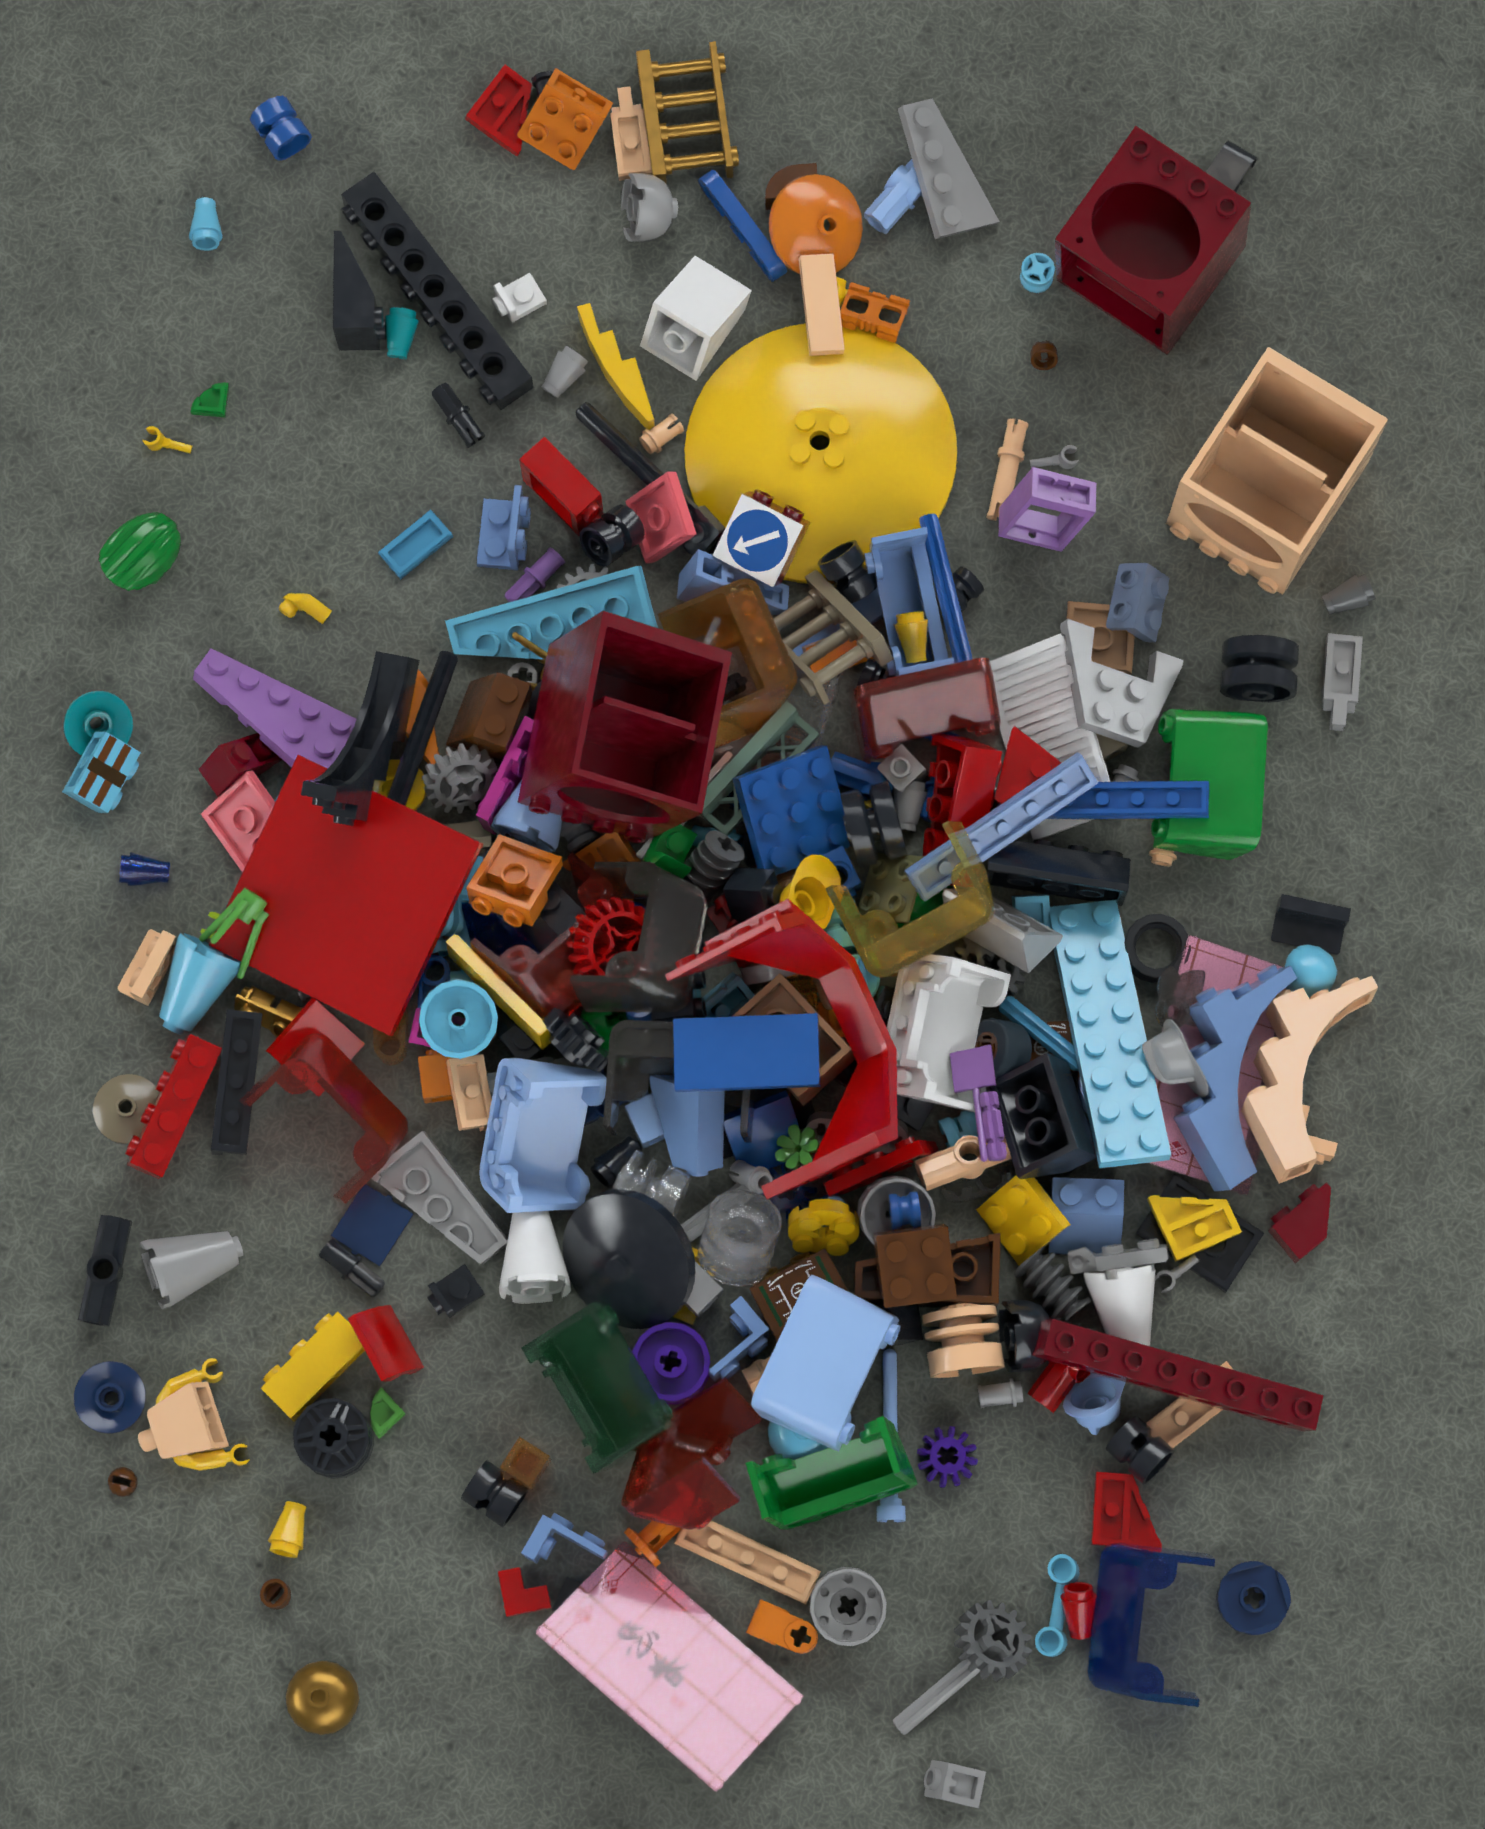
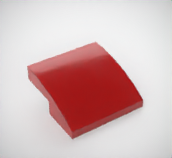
[347,1305,424,1381]

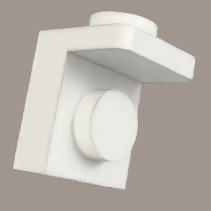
[492,273,547,323]

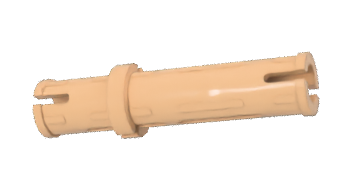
[986,418,1029,521]

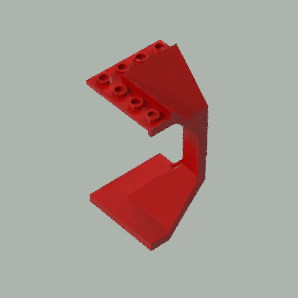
[665,899,898,1199]

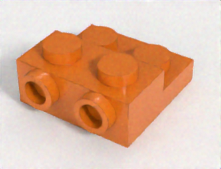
[466,834,563,927]

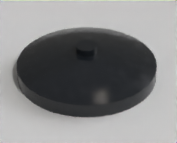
[563,1189,696,1329]

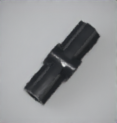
[78,1215,132,1327]

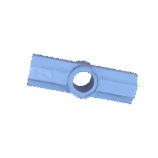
[864,159,923,234]

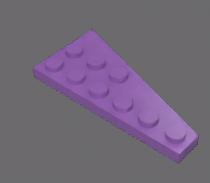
[193,649,394,768]

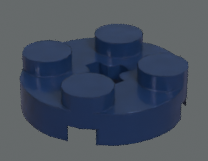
[1216,1561,1291,1635]

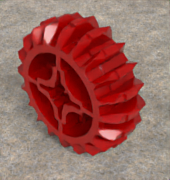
[565,897,661,994]

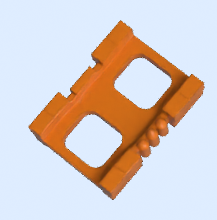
[840,282,910,343]

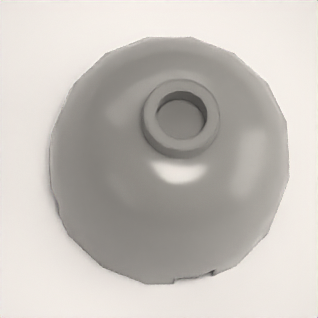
[621,173,678,242]

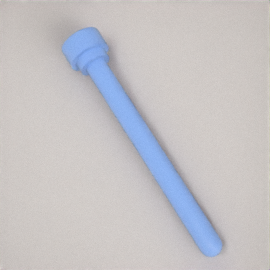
[877,1349,906,1522]

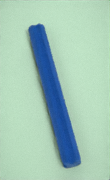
[919,513,976,679]

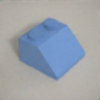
[1048,1177,1124,1254]

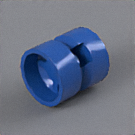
[250,96,312,161]

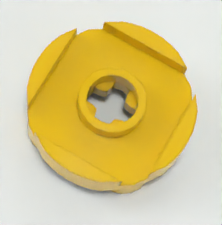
[788,1199,859,1256]

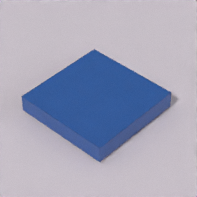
[724,1090,800,1169]

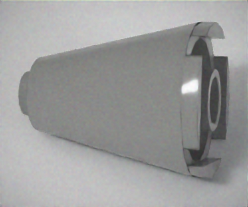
[140,1231,243,1310]

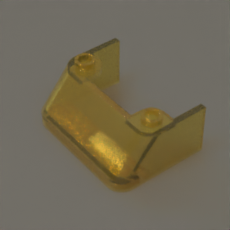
[826,821,994,977]

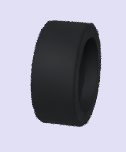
[1124,914,1191,983]

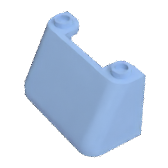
[479,1058,608,1213]
[751,1275,901,1452]

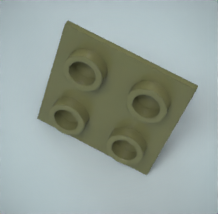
[857,853,925,928]

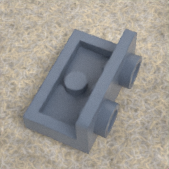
[1106,563,1170,642]

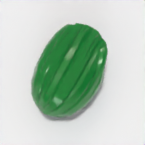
[98,512,181,591]

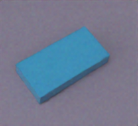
[378,510,453,580]

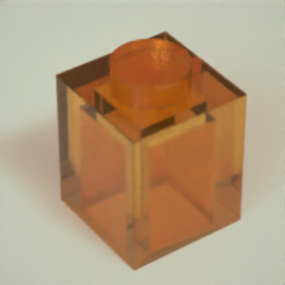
[500,1436,552,1490]

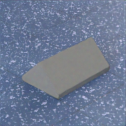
[942,888,1063,973]

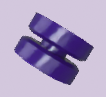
[631,1322,711,1406]

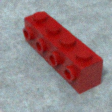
[125,1034,222,1179]

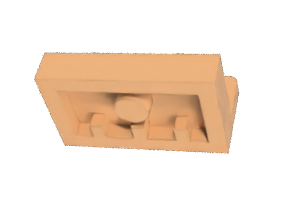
[118,929,177,1006]

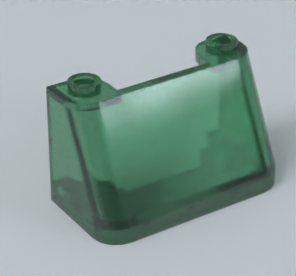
[521,1302,673,1474]

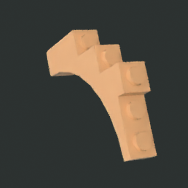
[1241,976,1378,1184]

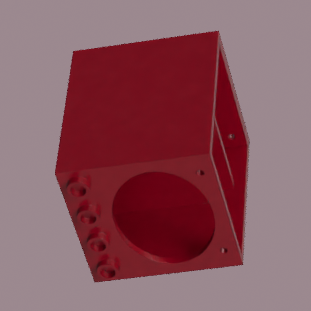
[1055,126,1251,355]
[518,611,732,843]

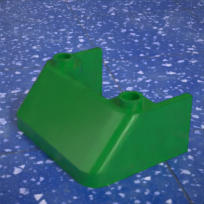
[745,1416,917,1530]

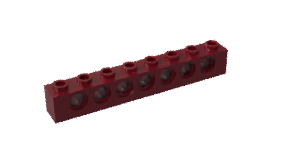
[1032,1319,1324,1431]

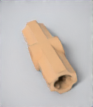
[914,1135,1012,1191]

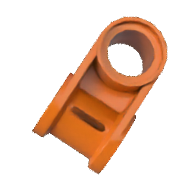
[746,1599,818,1654]

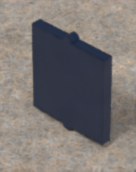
[331,1183,414,1266]

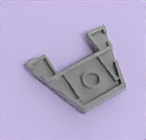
[1060,619,1183,748]

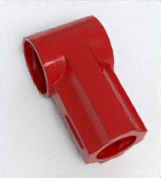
[1027,1361,1091,1413]

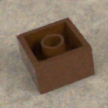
[873,1224,957,1308]

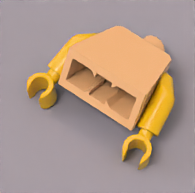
[138,1358,250,1471]

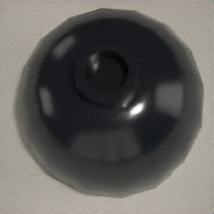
[998,1300,1050,1372]

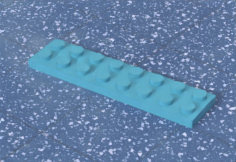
[1049,900,1171,1168]

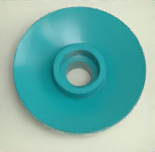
[63,691,133,755]

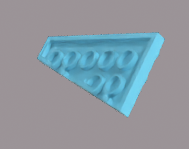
[445,566,658,660]

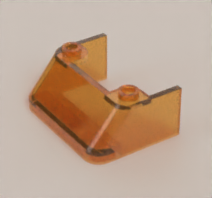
[657,578,798,749]

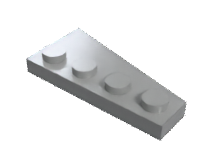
[368,1131,508,1265]

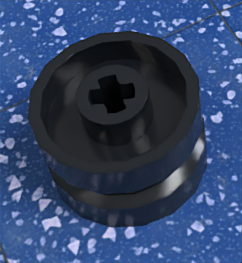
[1220,635,1299,703]
[840,781,907,868]

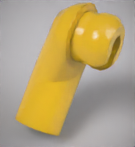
[279,593,332,624]

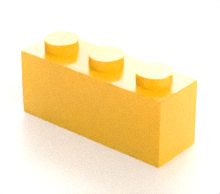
[261,1311,365,1421]

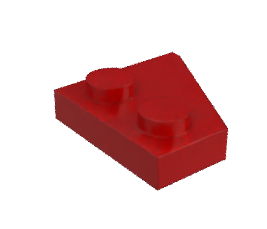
[465,64,532,157]
[1091,1472,1162,1551]

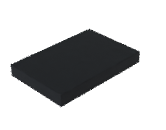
[1136,1174,1264,1293]

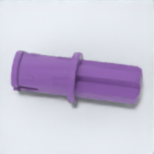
[505,547,565,602]

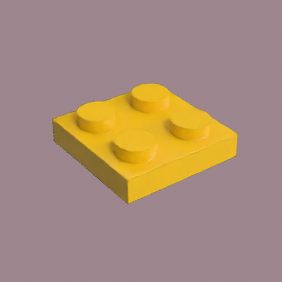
[976,1175,1071,1266]

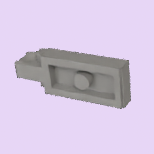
[1322,633,1363,731]
[1068,1239,1169,1274]

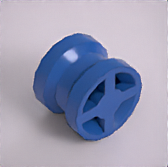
[888,1191,921,1230]

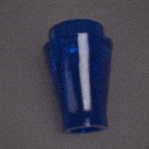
[119,852,170,887]

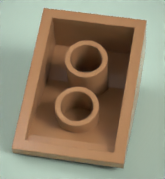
[733,973,855,1106]

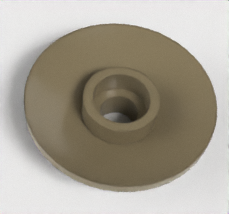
[93,1074,160,1144]

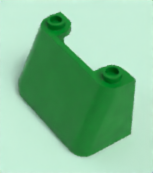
[1151,709,1268,860]

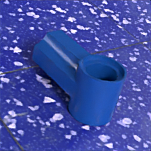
[831,751,894,800]

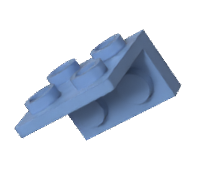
[477,485,531,570]
[709,1296,769,1382]
[521,1513,609,1564]

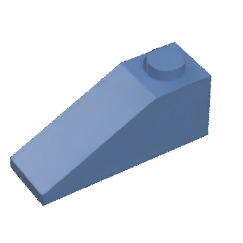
[677,549,789,615]

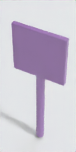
[950,1045,996,1162]

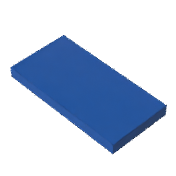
[673,1013,820,1092]

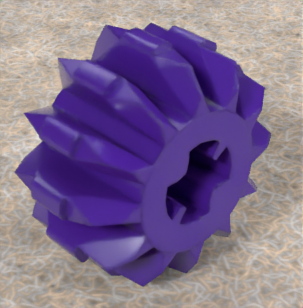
[916,1426,978,1488]

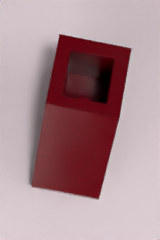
[198,733,282,797]
[1268,1182,1331,1264]

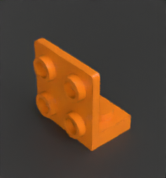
[517,68,613,170]

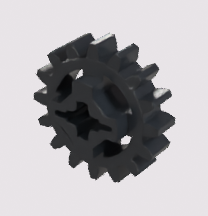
[542,1007,611,1073]

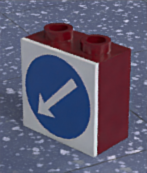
[712,489,811,587]

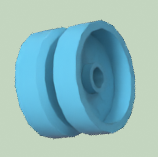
[419,979,498,1059]

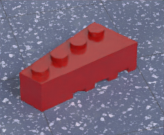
[923,733,1002,888]

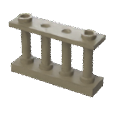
[748,570,893,705]

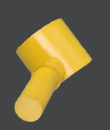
[142,426,193,454]

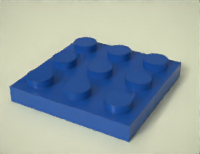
[732,745,850,875]

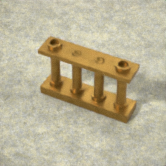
[636,41,739,184]

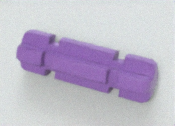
[979,1091,1007,1161]

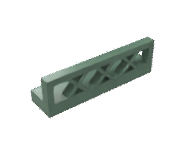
[700,701,820,836]

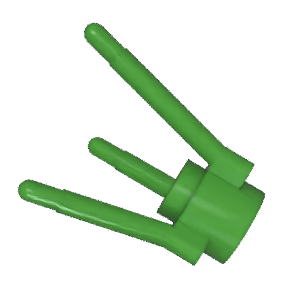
[199,887,269,979]

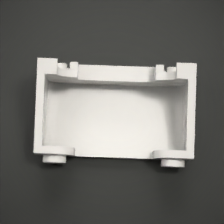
[887,952,1011,1112]

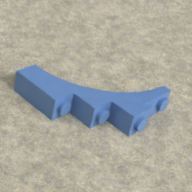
[1173,965,1297,1192]

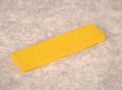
[445,934,551,1050]

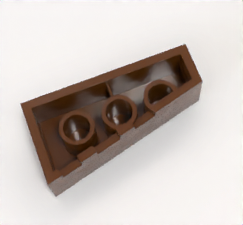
[854,1232,1001,1309]

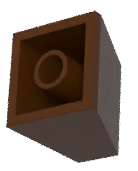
[446,672,532,764]

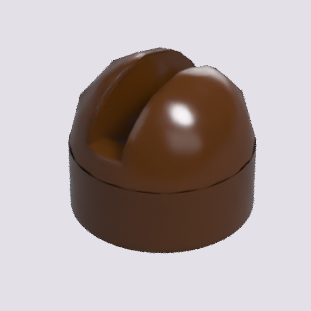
[1030,340,1058,370]
[108,1467,138,1497]
[260,1579,291,1610]

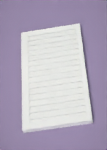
[981,633,1111,841]

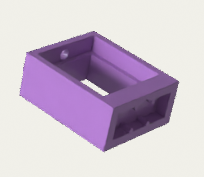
[998,467,1096,552]

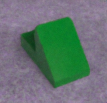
[633,824,697,895]

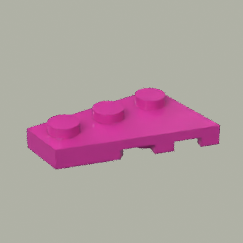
[476,716,534,835]

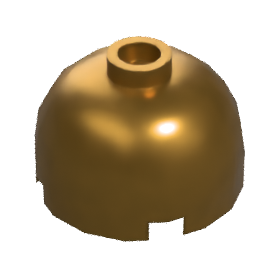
[286,1661,359,1735]

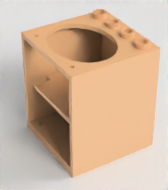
[1166,347,1388,595]

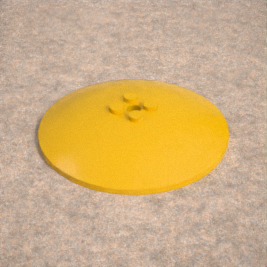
[684,323,957,584]

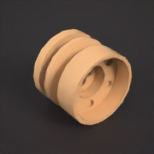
[922,1303,1005,1378]

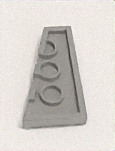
[898,98,1000,239]

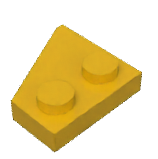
[1147,1195,1242,1262]

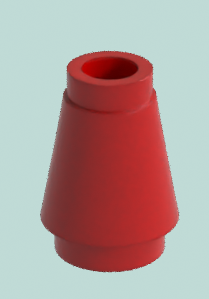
[1060,1582,1097,1640]

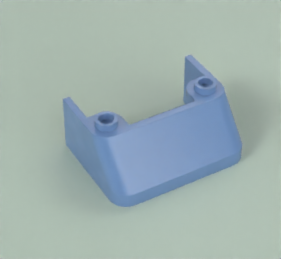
[864,527,955,681]

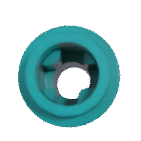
[385,307,419,359]

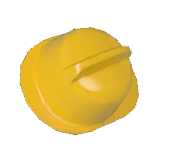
[779,855,841,929]

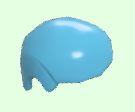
[1285,944,1337,998]

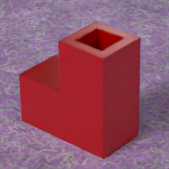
[498,1567,552,1617]

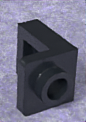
[683,505,725,555]

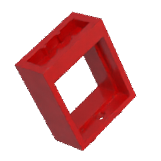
[519,436,604,536]

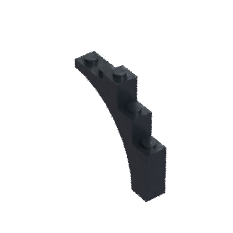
[301,651,420,826]

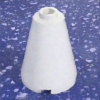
[499,1211,571,1304]
[1084,1264,1156,1346]

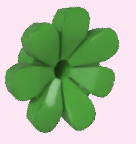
[775,1124,819,1170]

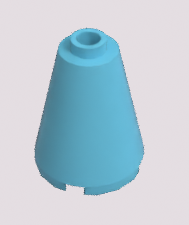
[159,933,241,1035]

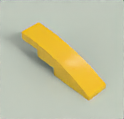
[577,303,655,430]

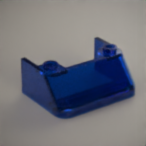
[1087,1543,1215,1707]

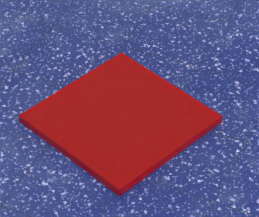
[209,755,483,1036]

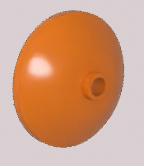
[769,174,863,274]

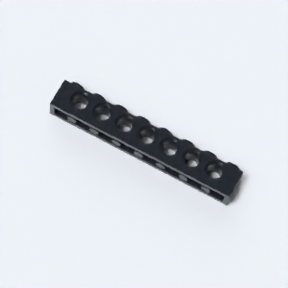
[341,172,534,410]

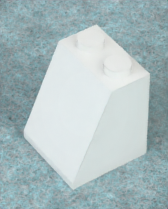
[640,256,752,381]

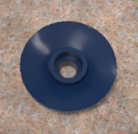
[74,1361,146,1434]

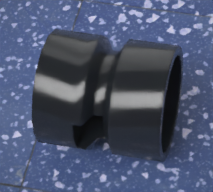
[580,504,645,567]
[818,540,877,604]
[1106,1416,1175,1485]
[461,1460,529,1527]

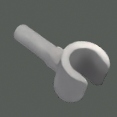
[1030,445,1079,469]
[1155,1254,1199,1293]

